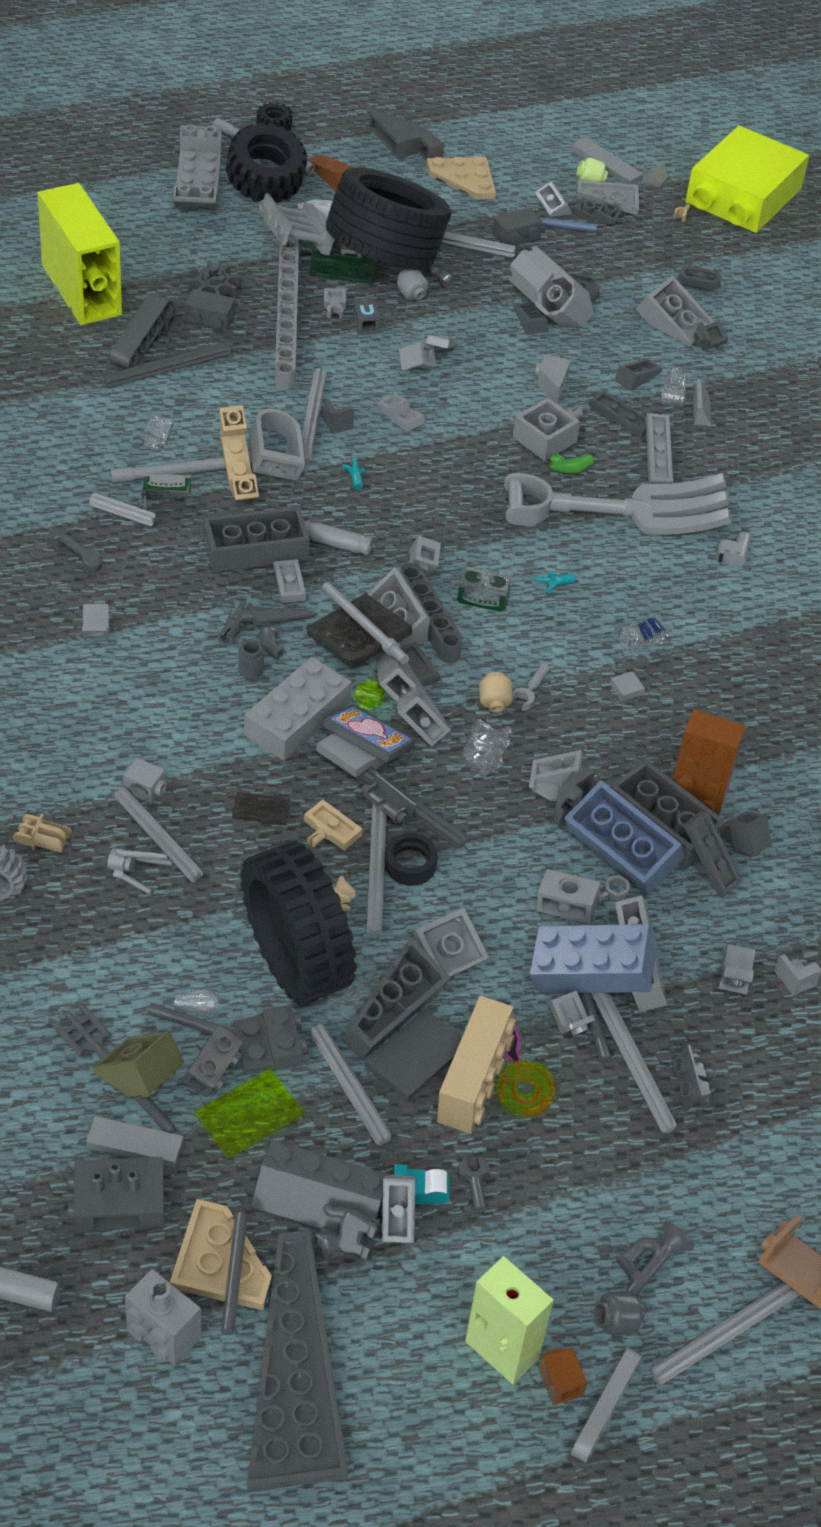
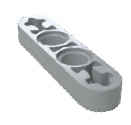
[571,1348,643,1463]

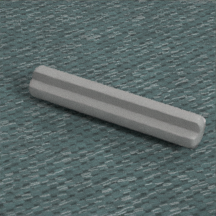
[89,493,157,527]

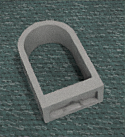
[249,409,305,480]

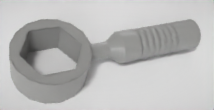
[598,875,630,904]

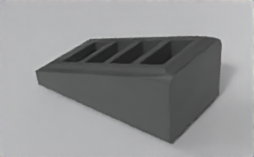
[513,302,548,335]
[615,358,663,391]

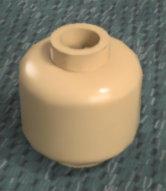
[479,672,513,712]

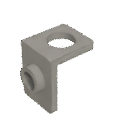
[82,604,109,638]

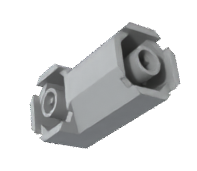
[508,246,594,326]

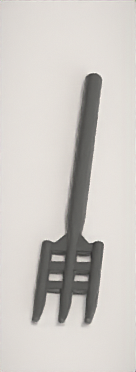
[48,1001,176,1133]

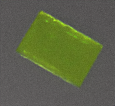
[194,1069,304,1160]

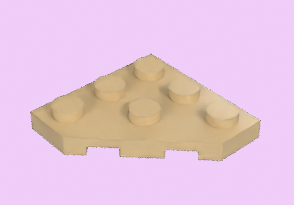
[426,156,496,199]
[170,1199,272,1310]

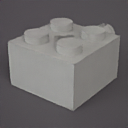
[513,398,583,461]
[125,1269,201,1365]

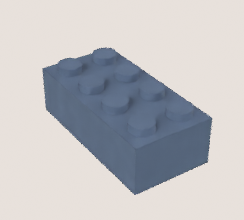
[564,780,685,896]
[530,924,657,993]

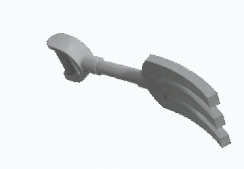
[504,473,732,535]

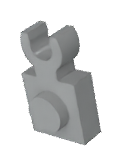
[324,288,346,319]

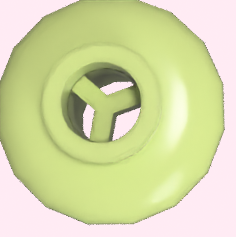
[576,157,608,182]

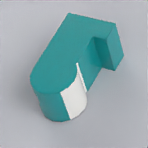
[393,1164,450,1204]

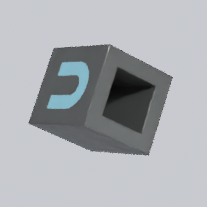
[353,300,380,335]

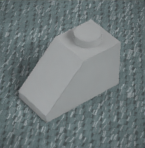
[535,354,571,404]

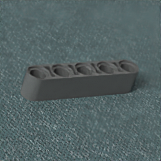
[400,563,462,663]

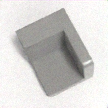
[399,342,436,371]
[774,954,821,996]

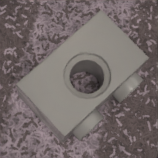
[537,869,601,924]

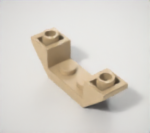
[219,405,259,501]

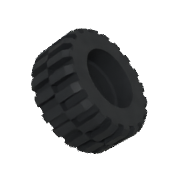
[226,123,307,203]

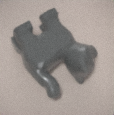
[315,1204,381,1260]

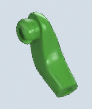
[549,454,594,474]

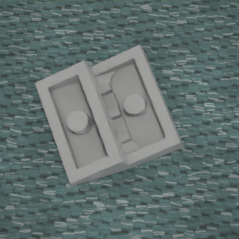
[316,733,385,777]

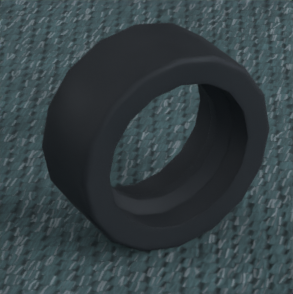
[385,833,438,886]

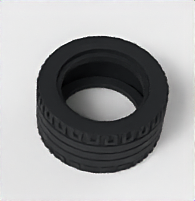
[326,167,452,270]

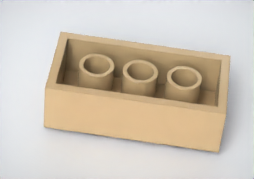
[437,996,516,1134]

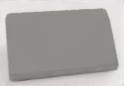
[534,181,572,217]
[693,379,711,426]

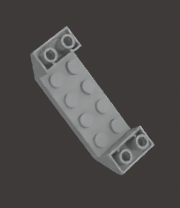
[173,125,222,208]

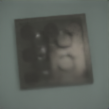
[306,593,413,669]

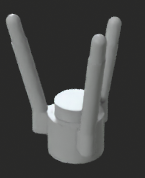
[107,848,173,894]

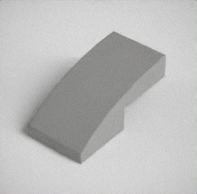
[377,394,425,432]

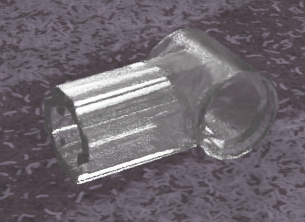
[660,367,686,408]

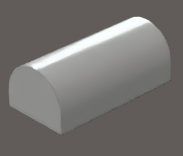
[382,1175,416,1243]
[0,1267,61,1313]

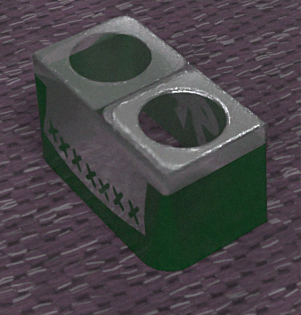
[457,566,511,612]

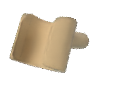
[674,204,691,222]

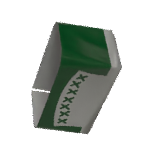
[142,473,191,510]

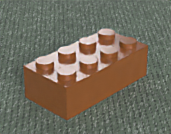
[673,709,746,816]

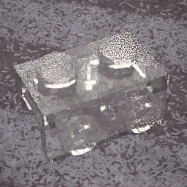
[458,718,512,776]

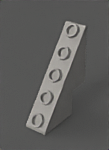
[377,653,451,747]

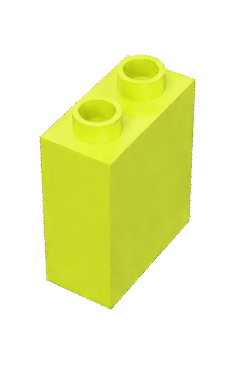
[686,125,810,233]
[37,183,122,325]

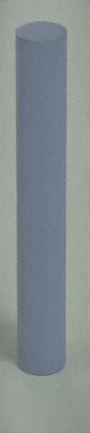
[539,217,597,233]

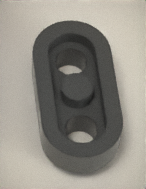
[679,266,722,290]

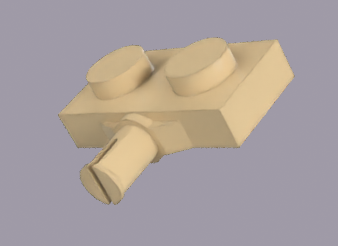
[304,799,363,851]

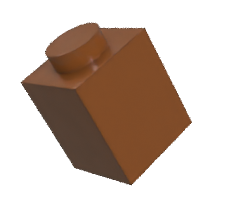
[539,1347,587,1405]

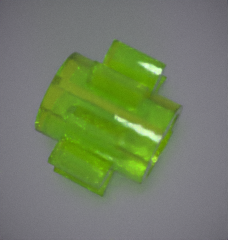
[354,678,385,711]

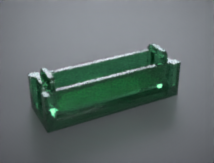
[310,249,377,285]

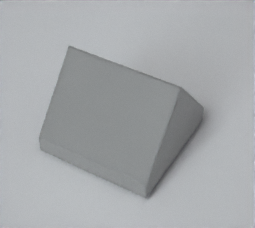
[642,162,669,188]

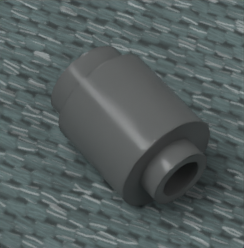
[238,640,264,678]

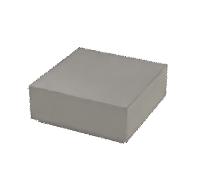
[610,671,645,701]

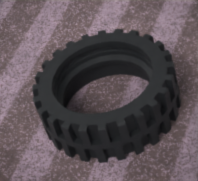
[240,840,357,1005]

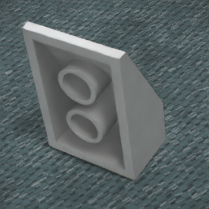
[636,275,714,346]

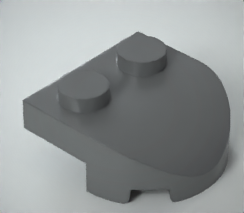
[553,766,595,829]

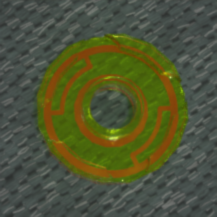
[497,1060,555,1118]

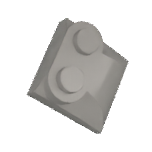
[413,908,489,977]

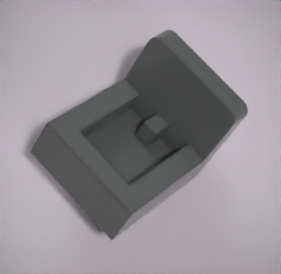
[694,321,729,351]

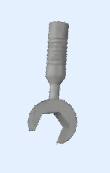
[513,664,549,711]

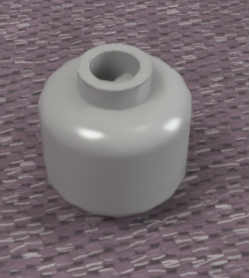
[396,269,429,300]

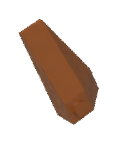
[307,154,353,192]

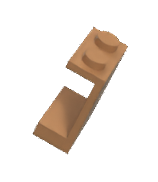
[758,1214,821,1309]

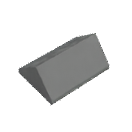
[361,567,430,647]

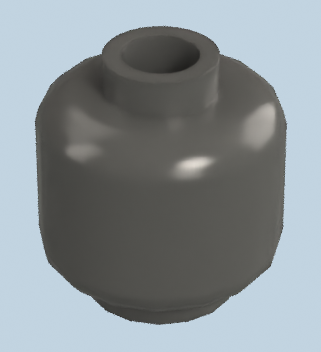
[595,1291,645,1335]

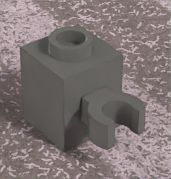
[722,811,772,856]

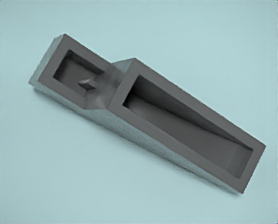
[368,110,444,162]

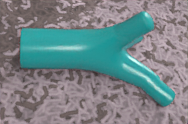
[342,457,365,490]
[534,571,575,594]

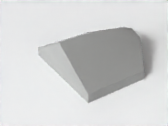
[529,750,583,801]

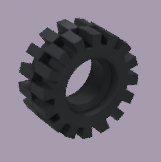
[256,102,293,132]

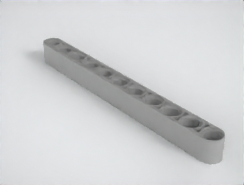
[275,237,299,389]

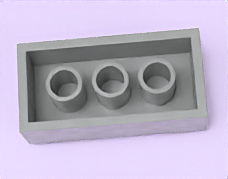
[244,657,352,761]

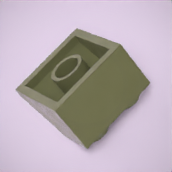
[92,1031,184,1097]

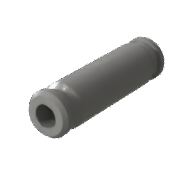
[305,520,373,556]

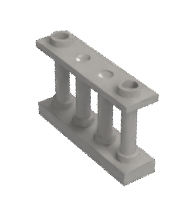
[259,193,334,255]

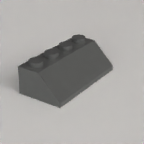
[251,1140,390,1243]

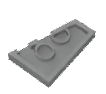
[577,180,639,215]

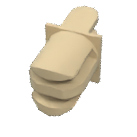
[13,814,72,853]

